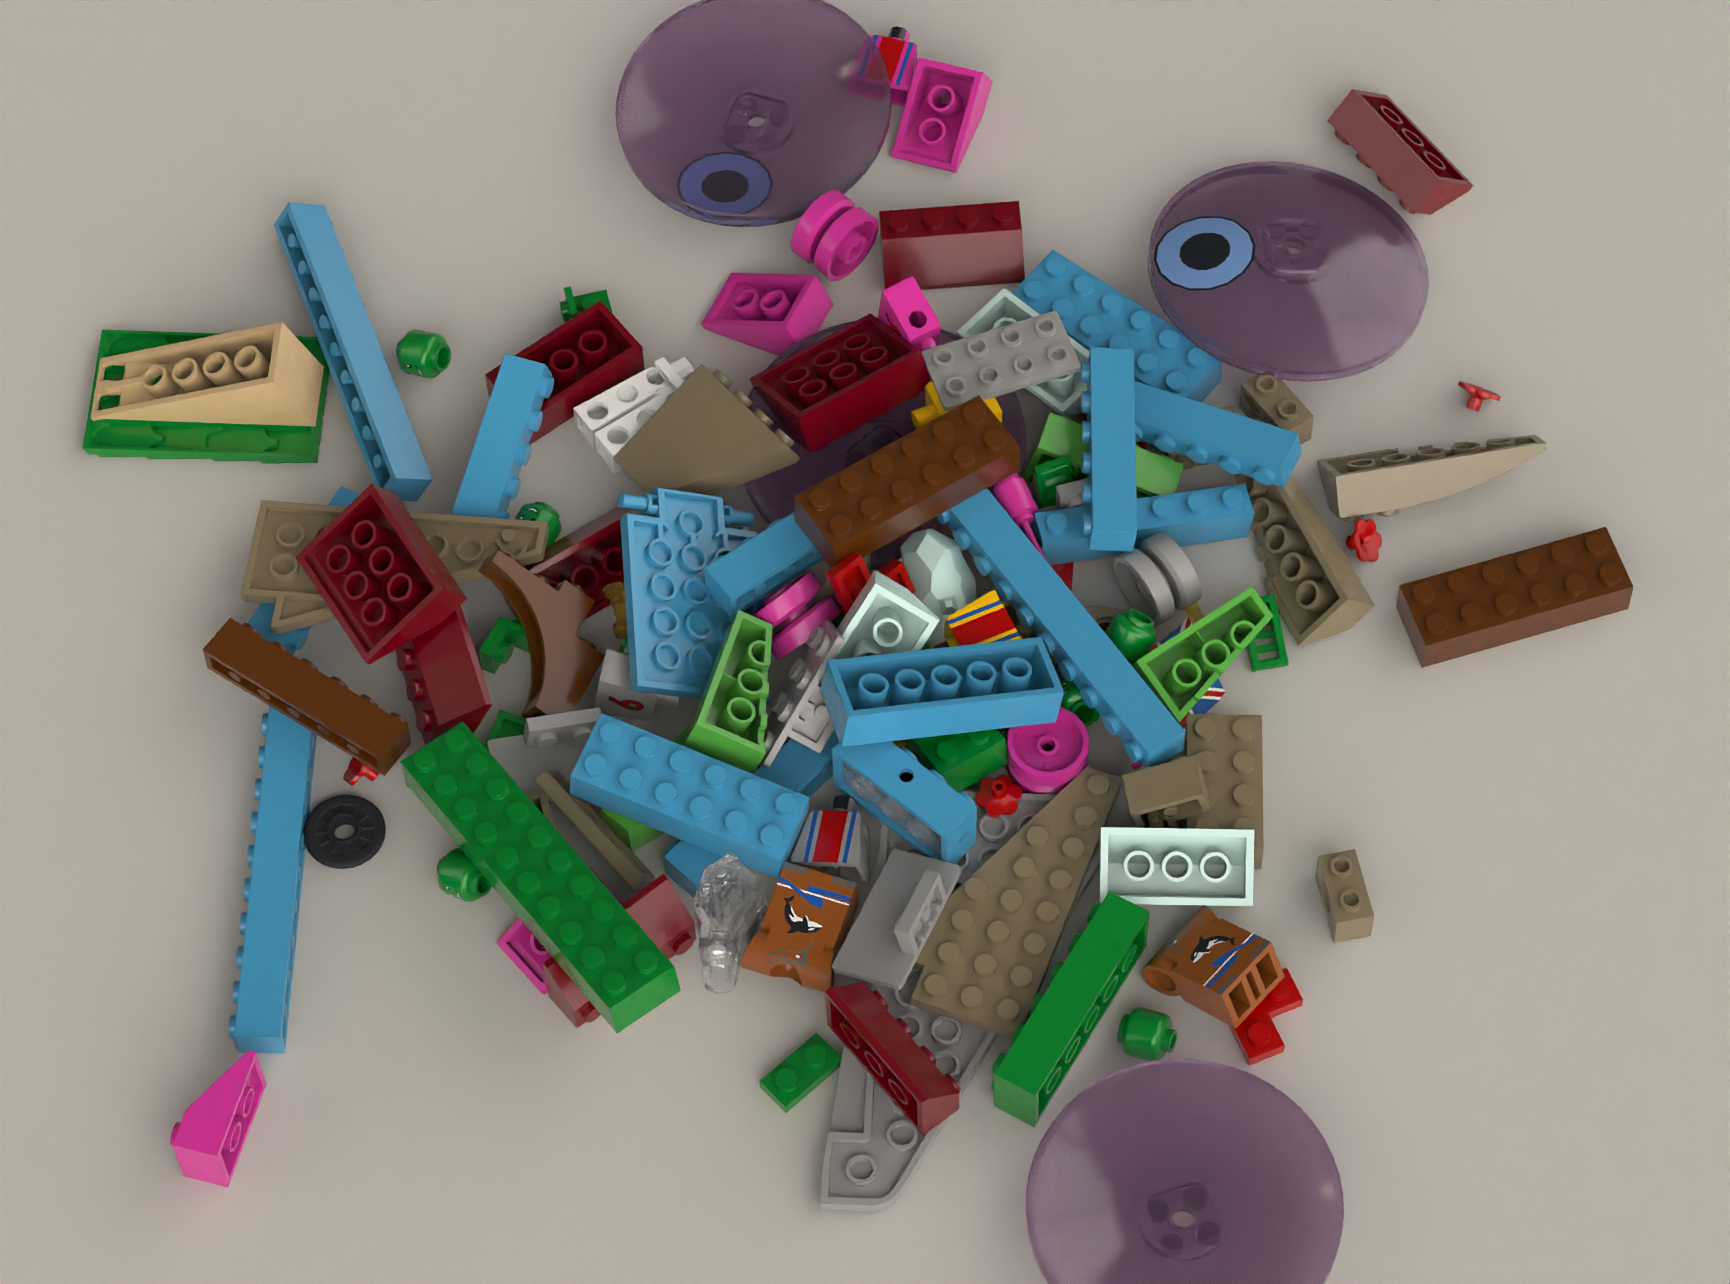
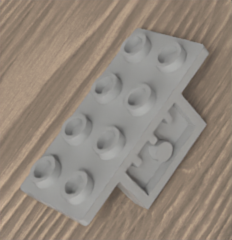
[922,311,1081,412]
[761,620,844,768]
[487,707,634,803]
[832,849,962,990]

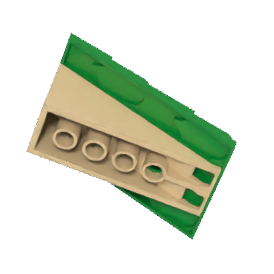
[82,322,330,464]

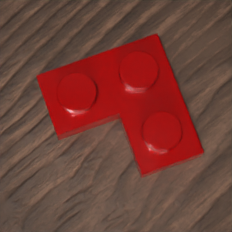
[825,552,916,615]
[1229,967,1303,1066]

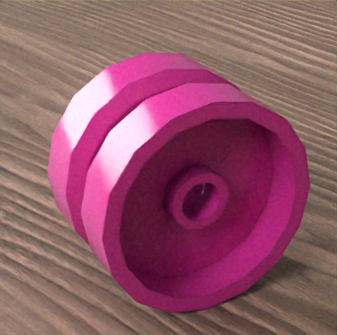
[791,190,879,281]
[751,570,842,660]
[1006,707,1089,795]

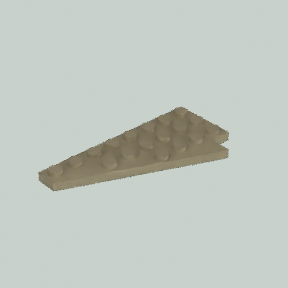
[241,500,549,634]
[911,767,1122,1038]

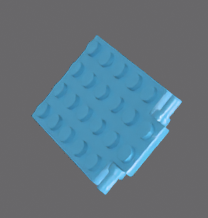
[618,487,770,705]

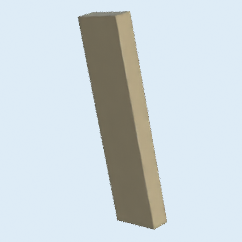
[535,770,655,890]

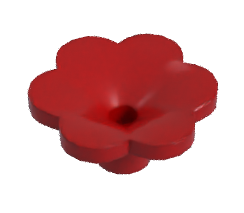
[1458,381,1501,412]
[1346,519,1382,562]
[343,757,379,786]
[975,775,1022,818]

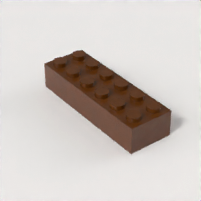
[794,395,1020,568]
[1396,527,1634,668]

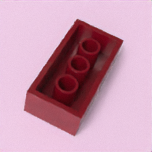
[485,301,645,445]

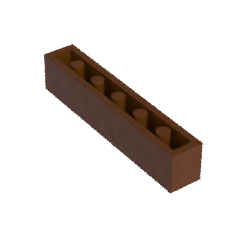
[203,618,411,776]

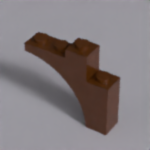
[478,550,605,718]

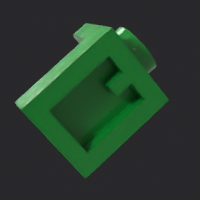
[559,286,613,322]
[479,616,530,674]

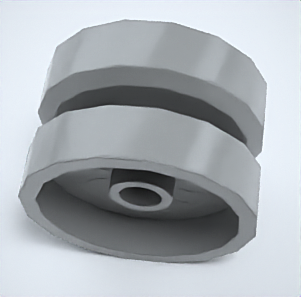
[1113,532,1201,627]

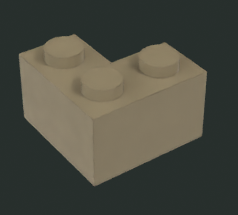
[1122,755,1211,828]

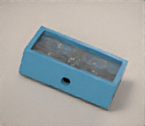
[832,741,977,864]

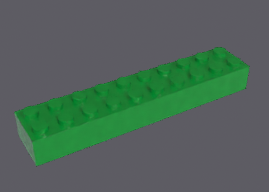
[400,721,681,1033]

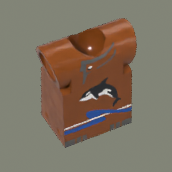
[741,861,859,993]
[1141,905,1285,1029]

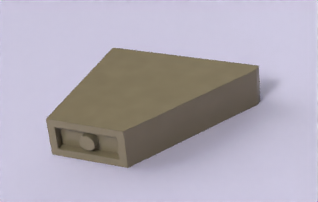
[613,364,800,495]

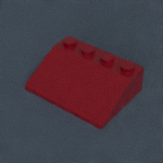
[749,313,931,453]
[296,483,467,665]

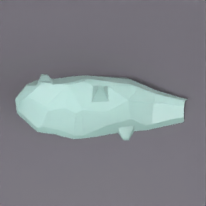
[898,528,976,649]

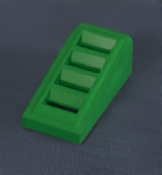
[1033,455,1073,509]
[1246,594,1289,672]

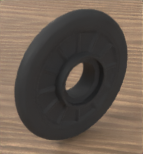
[304,795,386,869]

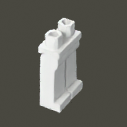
[573,357,694,475]

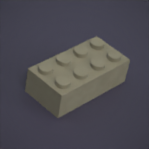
[1185,714,1264,869]

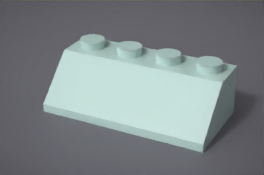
[956,288,1090,416]
[833,570,940,660]
[1099,827,1254,906]

